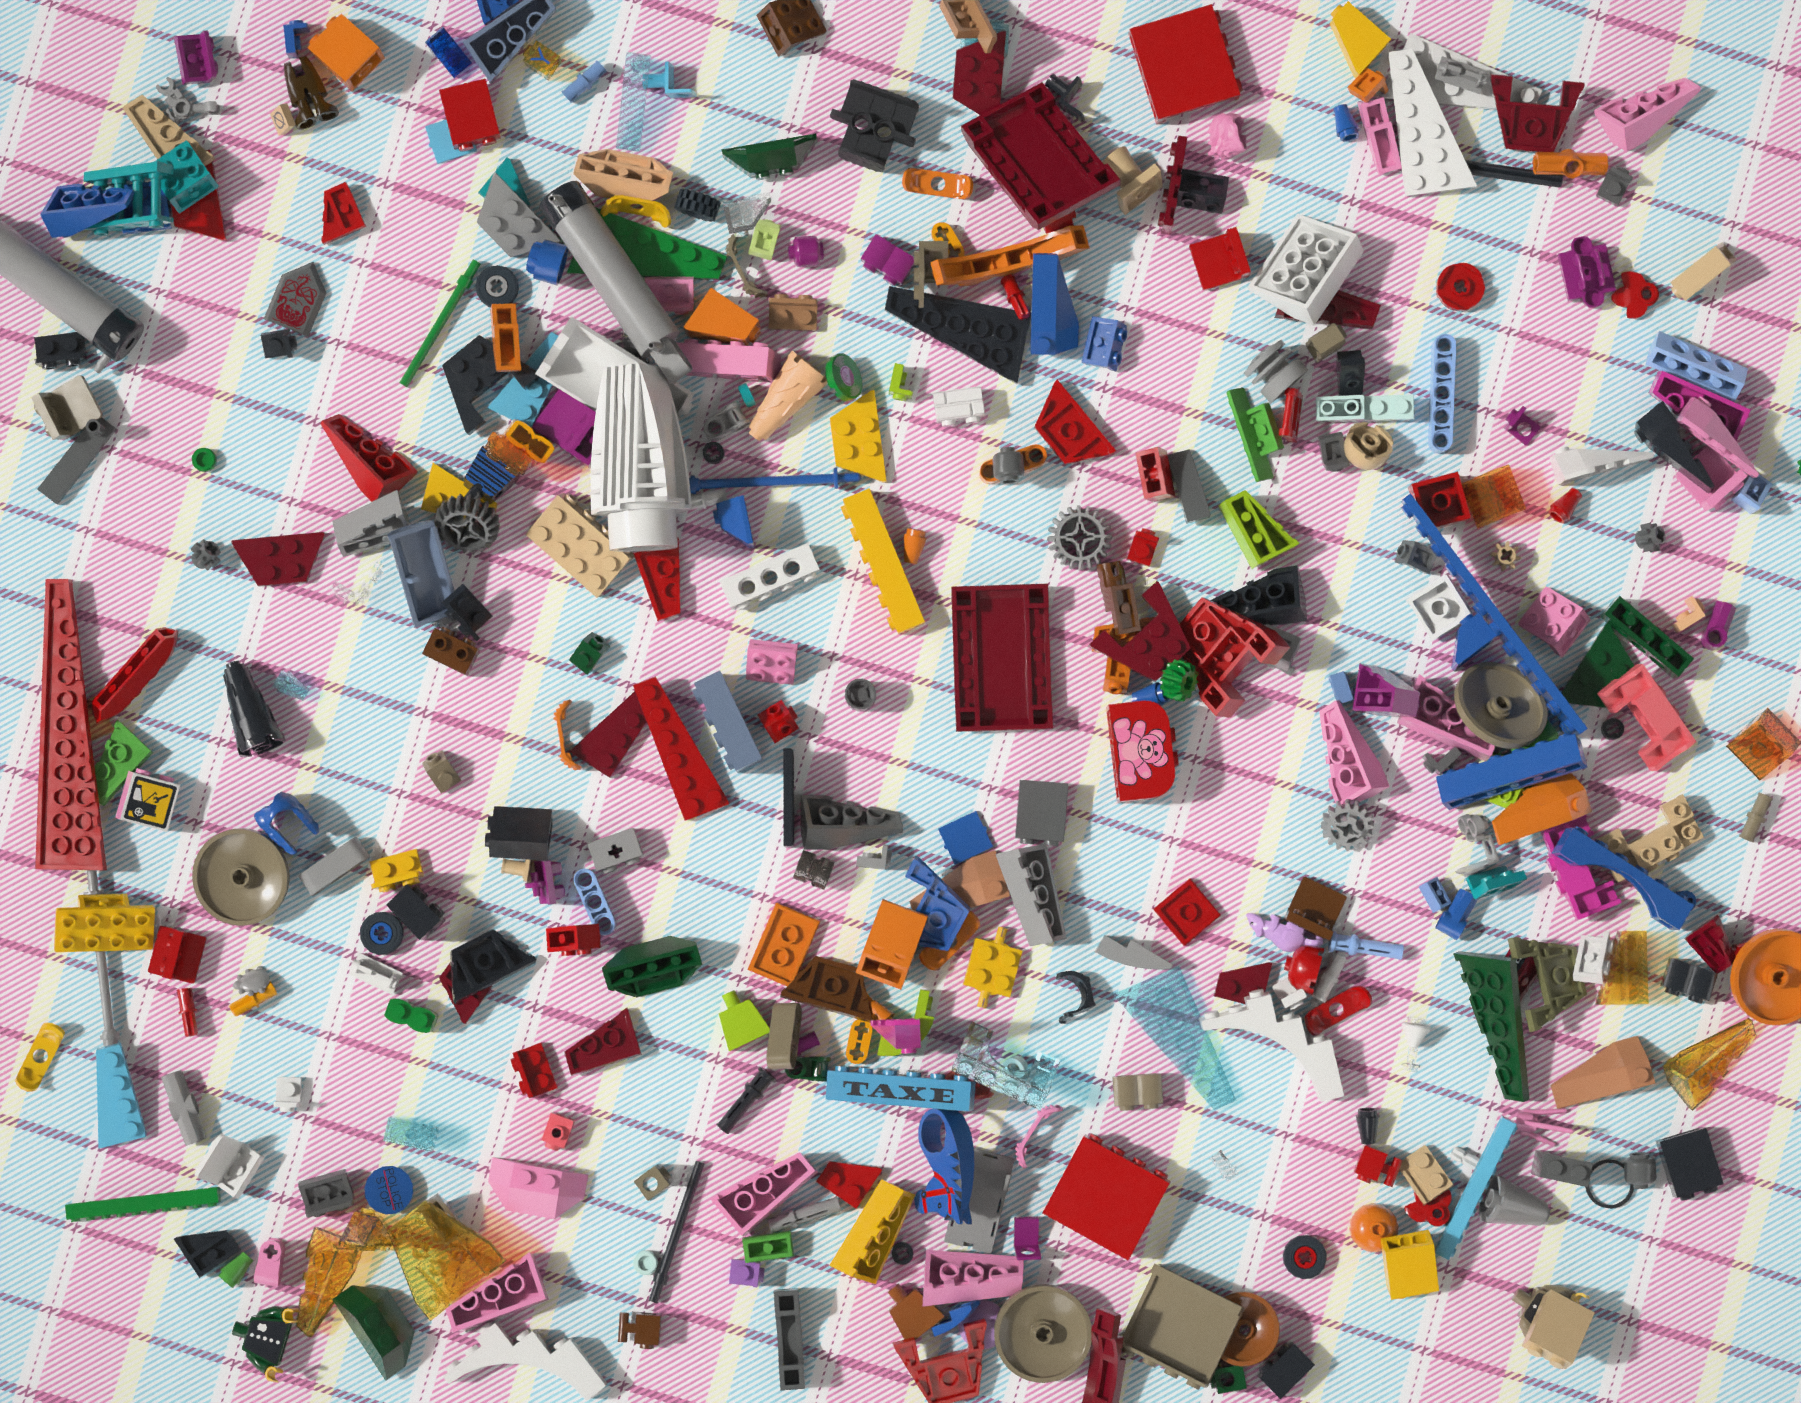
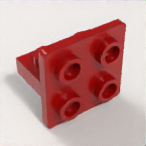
[148,926,207,984]

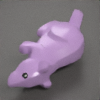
[1246,913,1324,952]

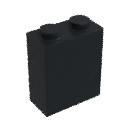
[485,806,553,861]
[1655,1127,1724,1201]

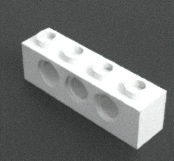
[719,543,820,611]

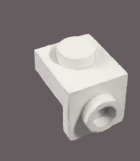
[1272,978,1307,1010]

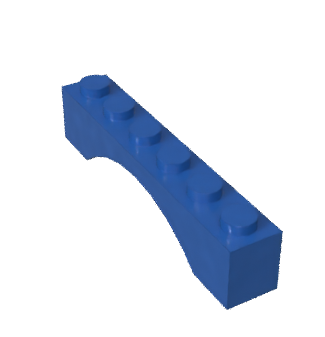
[1552,826,1694,930]

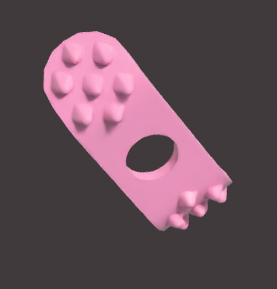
[1015,1105,1063,1168]

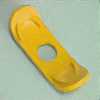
[600,195,671,228]
[15,1022,65,1092]

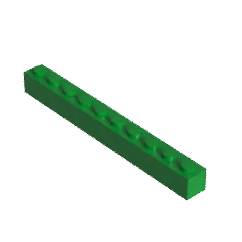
[65,1187,221,1222]

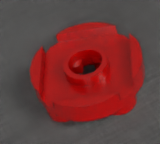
[1436,262,1485,312]

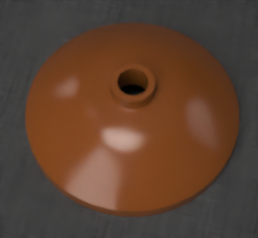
[1221,1292,1280,1366]

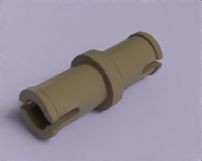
[1739,792,1773,843]

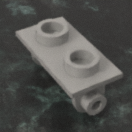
[1434,56,1488,94]

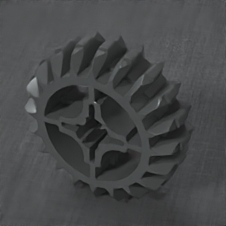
[434,493,500,555]

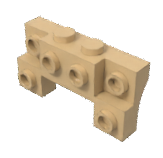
[1595,794,1704,883]

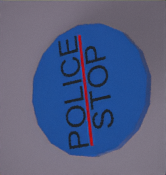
[364,1166,413,1215]

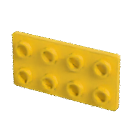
[54,894,155,953]

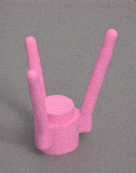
[1516,1108,1574,1147]

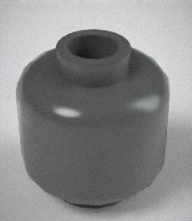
[992,447,1025,484]
[1624,1152,1657,1189]

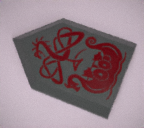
[264,262,327,337]

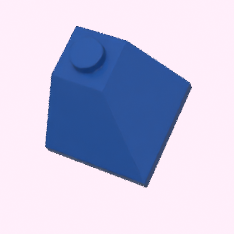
[713,495,755,548]
[1451,613,1497,671]

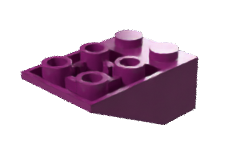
[531,389,596,469]

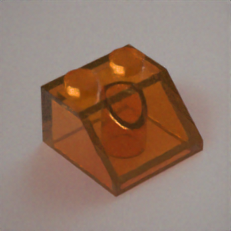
[1726,707,1801,781]

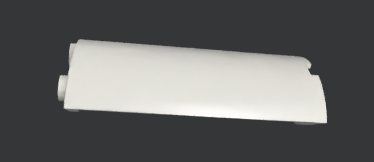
[535,316,694,420]

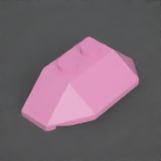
[488,1157,589,1219]

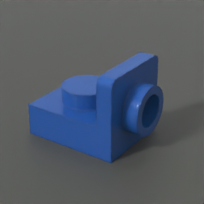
[283,20,310,59]

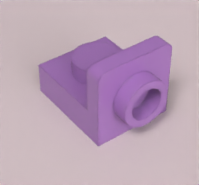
[729,1259,765,1288]

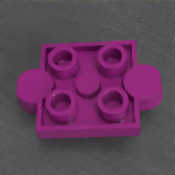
[1558,236,1616,308]

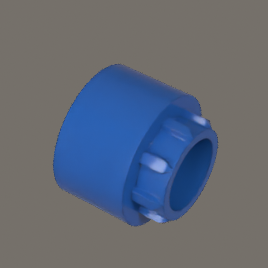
[526,239,569,286]

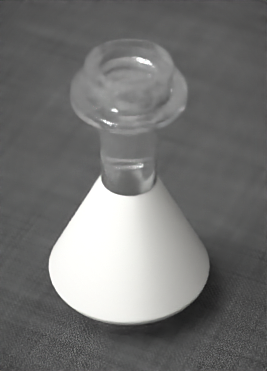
[1401,1016,1431,1072]

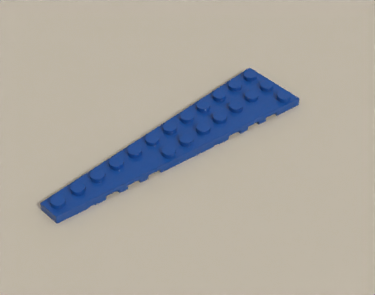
[1401,493,1588,736]

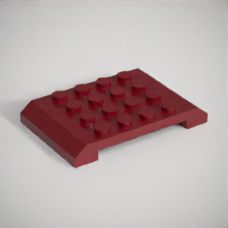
[961,82,1121,230]
[951,583,1053,732]

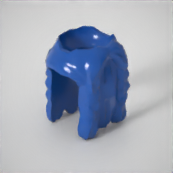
[254,791,319,855]

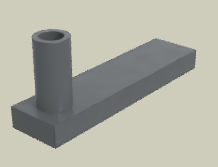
[37,418,117,505]

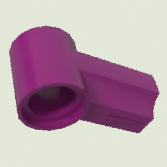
[1701,600,1737,650]

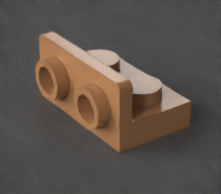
[768,294,818,332]

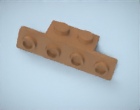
[939,0,997,53]

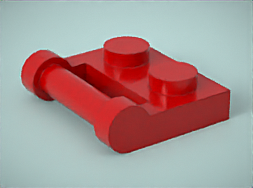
[1278,387,1303,443]

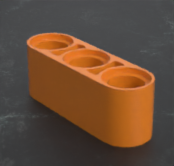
[979,444,1047,485]

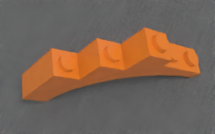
[930,225,1090,287]

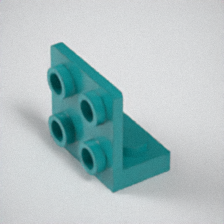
[154,140,219,214]

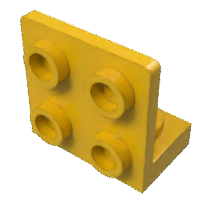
[369,849,425,893]

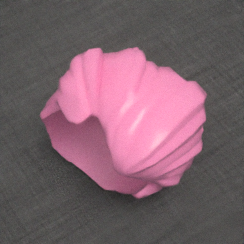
[1207,113,1247,160]

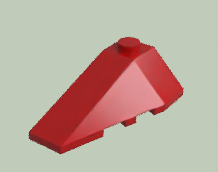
[320,414,418,502]

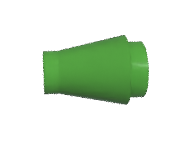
[218,1251,254,1288]

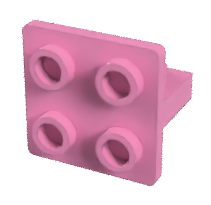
[746,639,798,685]

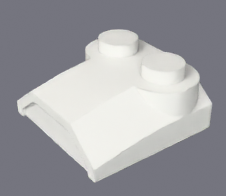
[1406,574,1473,641]

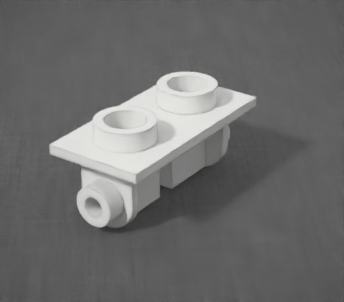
[349,953,403,995]

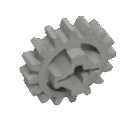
[1321,799,1374,851]

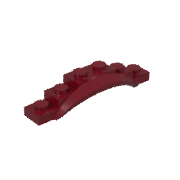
[1082,1307,1126,1403]

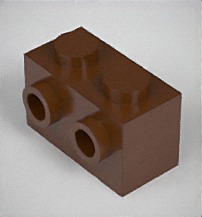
[422,626,480,676]

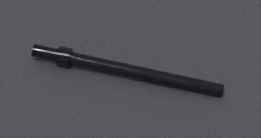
[649,1161,705,1303]

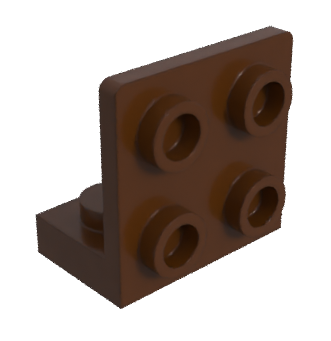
[756,0,827,57]
[1283,877,1347,941]

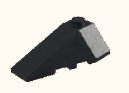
[1634,401,1715,494]
[1211,565,1307,625]

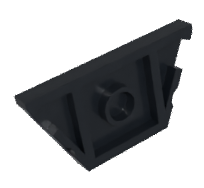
[450,929,537,1004]

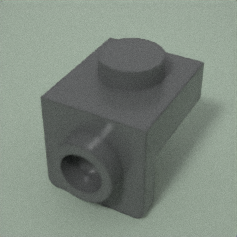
[1318,432,1350,472]
[1422,747,1462,775]

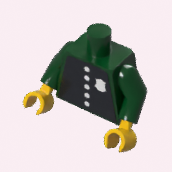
[232,1305,299,1383]

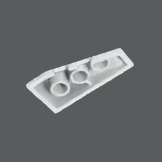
[1550,446,1654,485]

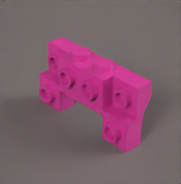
[1540,814,1622,920]

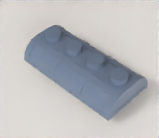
[387,520,455,628]

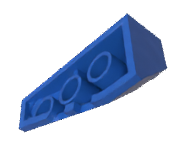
[40,184,135,238]
[1030,253,1079,355]

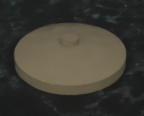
[1454,662,1548,749]
[192,828,290,926]
[994,1284,1092,1383]

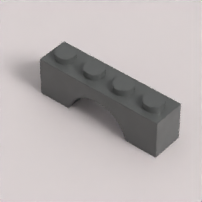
[773,1288,805,1391]

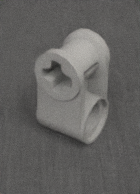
[704,401,751,441]

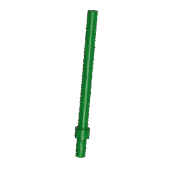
[399,259,481,387]

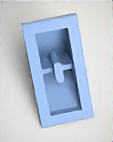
[1731,474,1772,514]

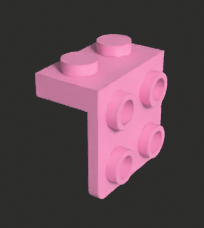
[1675,446,1747,511]

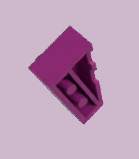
[1352,663,1420,717]

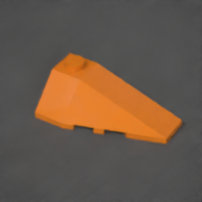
[1492,773,1592,845]

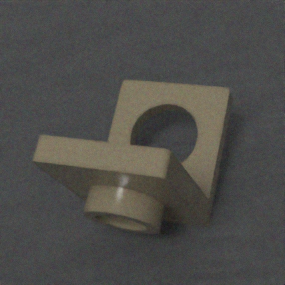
[634,1164,672,1201]

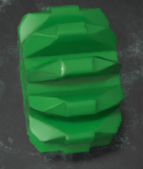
[1160,659,1199,702]

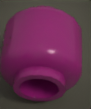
[788,236,824,267]

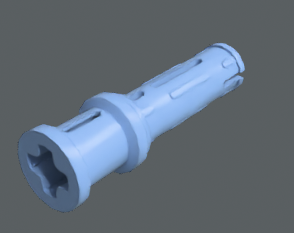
[1328,930,1404,960]

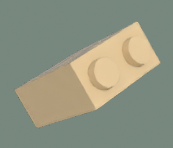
[1522,1290,1595,1369]

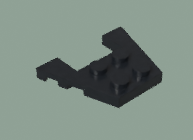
[442,335,541,436]

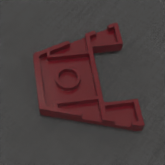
[1490,74,1585,152]
[1088,581,1191,682]

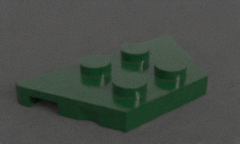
[1561,623,1634,708]

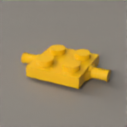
[962,926,1022,1009]

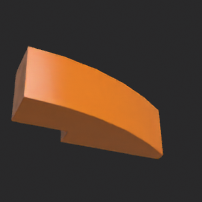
[490,304,521,372]

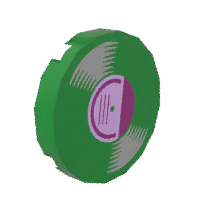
[825,353,863,401]

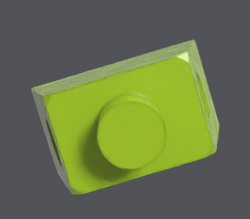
[718,990,770,1051]

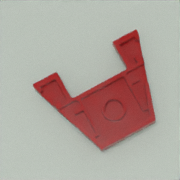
[892,1318,987,1403]

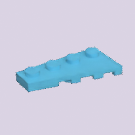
[487,332,558,427]
[96,1042,147,1149]

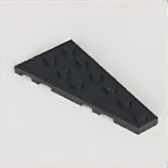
[885,286,1031,385]

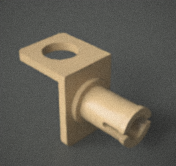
[501,858,555,882]

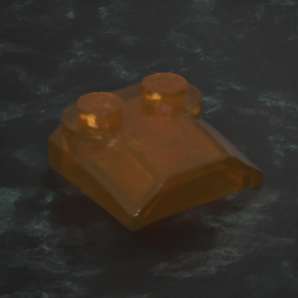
[484,431,539,477]

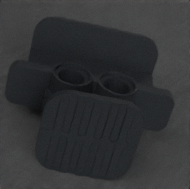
[830,79,919,172]

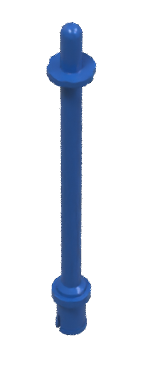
[689,467,861,494]

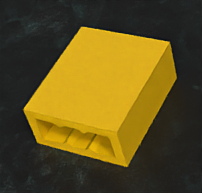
[1381,1230,1439,1300]

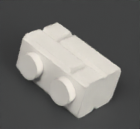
[933,386,985,427]

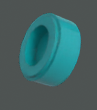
[738,383,756,408]

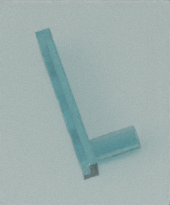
[616,52,651,152]

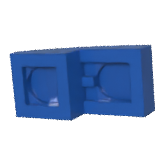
[931,1300,980,1337]

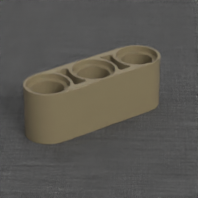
[766,1002,802,1069]

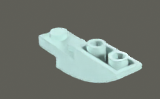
[1316,394,1415,422]

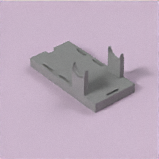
[944,1148,1015,1254]

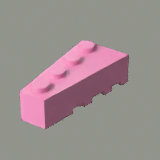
[923,1250,1024,1306]
[445,1252,549,1333]

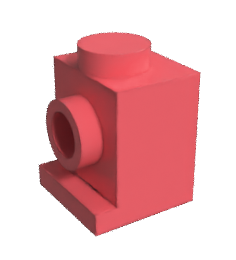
[541,1112,576,1151]

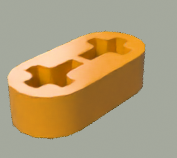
[931,222,965,258]
[846,1019,872,1064]

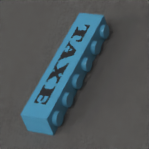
[825,1066,976,1111]

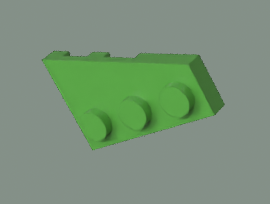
[95,719,154,806]

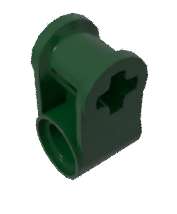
[784,1056,831,1082]

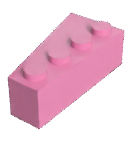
[676,339,782,383]
[1397,674,1495,761]
[710,1152,818,1236]

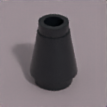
[1355,1107,1380,1145]

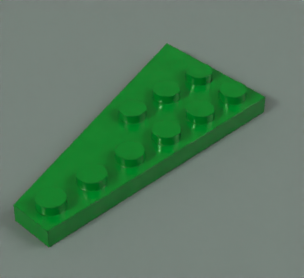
[567,207,727,280]

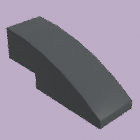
[1168,449,1211,524]

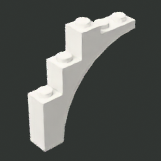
[1199,989,1344,1102]
[443,1321,608,1401]

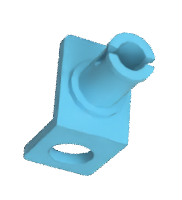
[643,61,697,98]

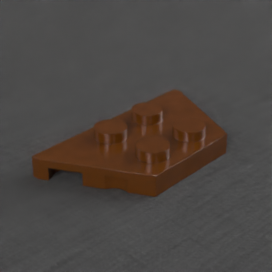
[780,956,871,1023]

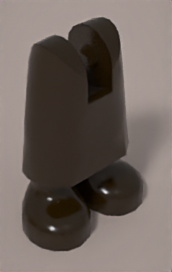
[284,56,339,130]

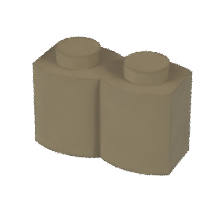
[1305,323,1347,363]
[1112,1073,1163,1111]

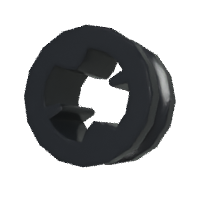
[703,442,724,464]
[1601,718,1624,740]
[892,1242,914,1265]

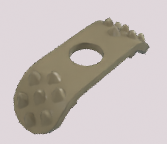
[725,232,768,298]

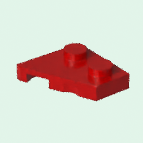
[321,182,366,245]
[816,1161,883,1209]

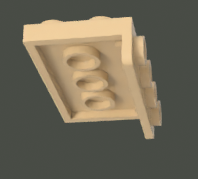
[525,493,634,598]

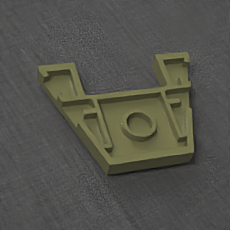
[1508,937,1587,1032]

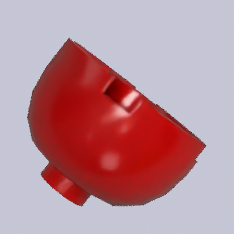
[1284,945,1325,995]

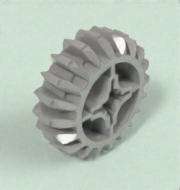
[1047,505,1112,571]

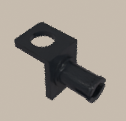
[1045,73,1085,123]

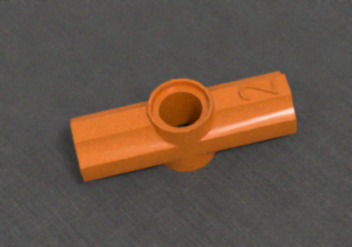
[1532,149,1609,178]

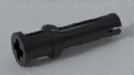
[716,1066,777,1134]

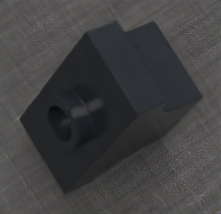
[1336,350,1365,396]

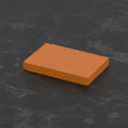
[747,903,821,986]

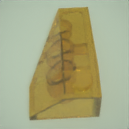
[1663,1018,1757,1111]
[338,1207,400,1251]
[296,1227,363,1337]

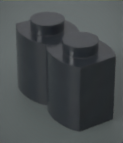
[1660,958,1718,1004]

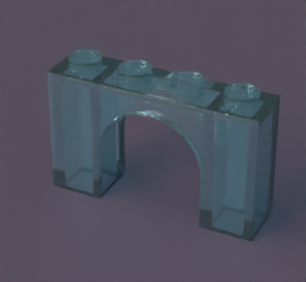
[951,1021,1060,1111]

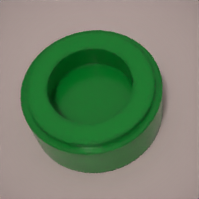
[192,448,217,472]

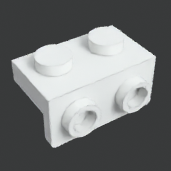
[1573,931,1614,984]

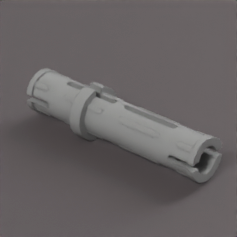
[767,1196,841,1233]

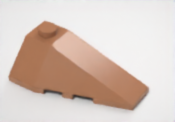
[910,850,1010,911]
[1550,1036,1655,1109]

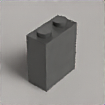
[1015,780,1068,846]
[1531,1150,1593,1187]

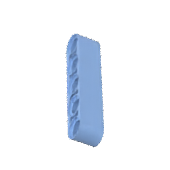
[1428,334,1456,454]

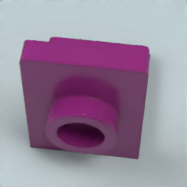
[1504,406,1541,446]
[1014,1216,1041,1260]

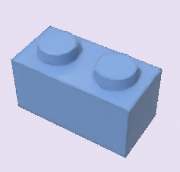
[1328,671,1355,704]
[1419,877,1452,913]

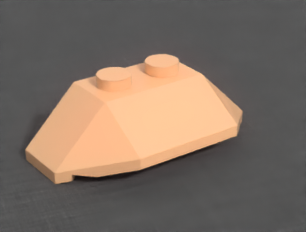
[573,149,673,200]

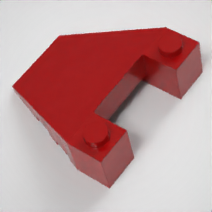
[1180,597,1291,718]

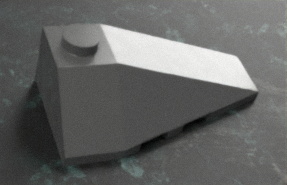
[800,795,903,850]

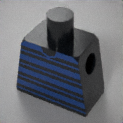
[463,446,520,505]

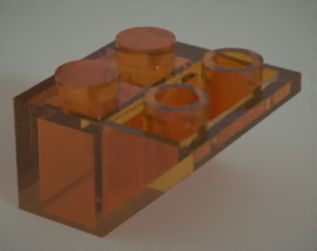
[1461,464,1526,529]

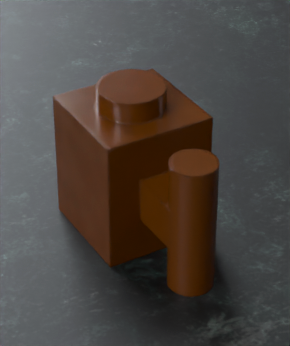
[618,1312,662,1349]

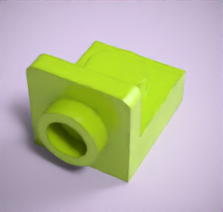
[888,363,913,402]

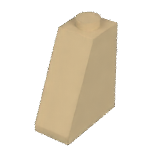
[1670,242,1737,301]

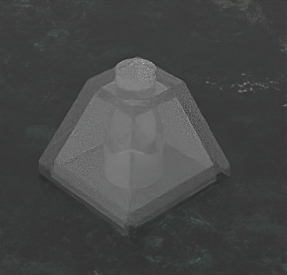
[722,192,772,237]

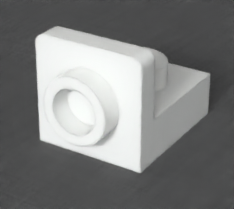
[273,1077,302,1112]

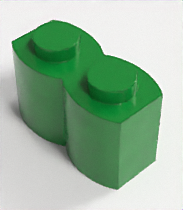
[384,998,439,1033]

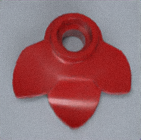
[1610,271,1659,319]
[1404,1189,1452,1227]

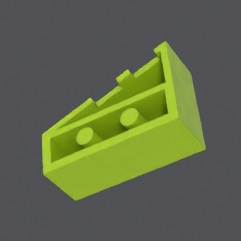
[1218,490,1300,569]

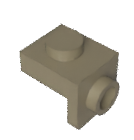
[422,750,462,794]

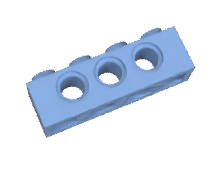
[1646,331,1748,402]

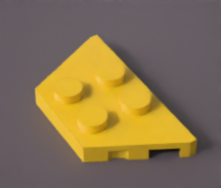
[830,390,887,483]

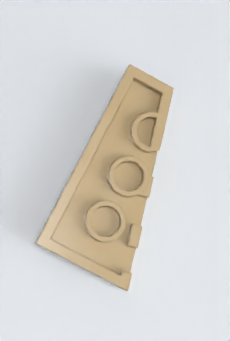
[122,94,215,166]

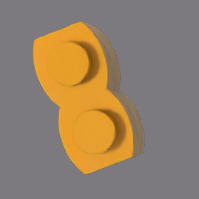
[504,419,555,463]

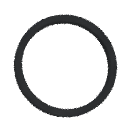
[1585,1159,1634,1209]

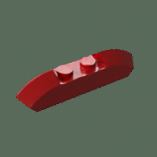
[92,627,179,724]

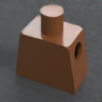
[887,1283,945,1340]

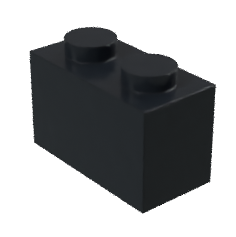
[1258,1342,1315,1399]

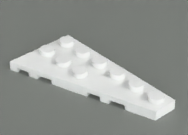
[1382,33,1542,110]
[1388,49,1478,196]

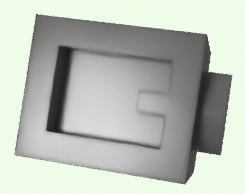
[856,844,892,870]

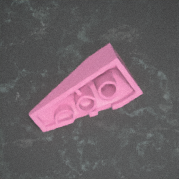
[1594,78,1701,152]
[1676,396,1759,478]
[1319,700,1390,805]

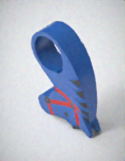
[914,1109,975,1224]

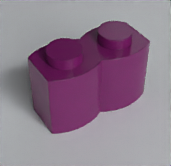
[860,234,915,287]

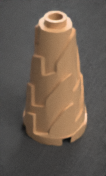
[748,350,827,442]

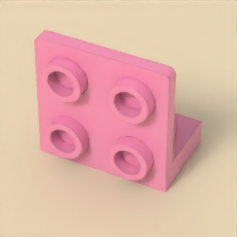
[1518,587,1591,657]

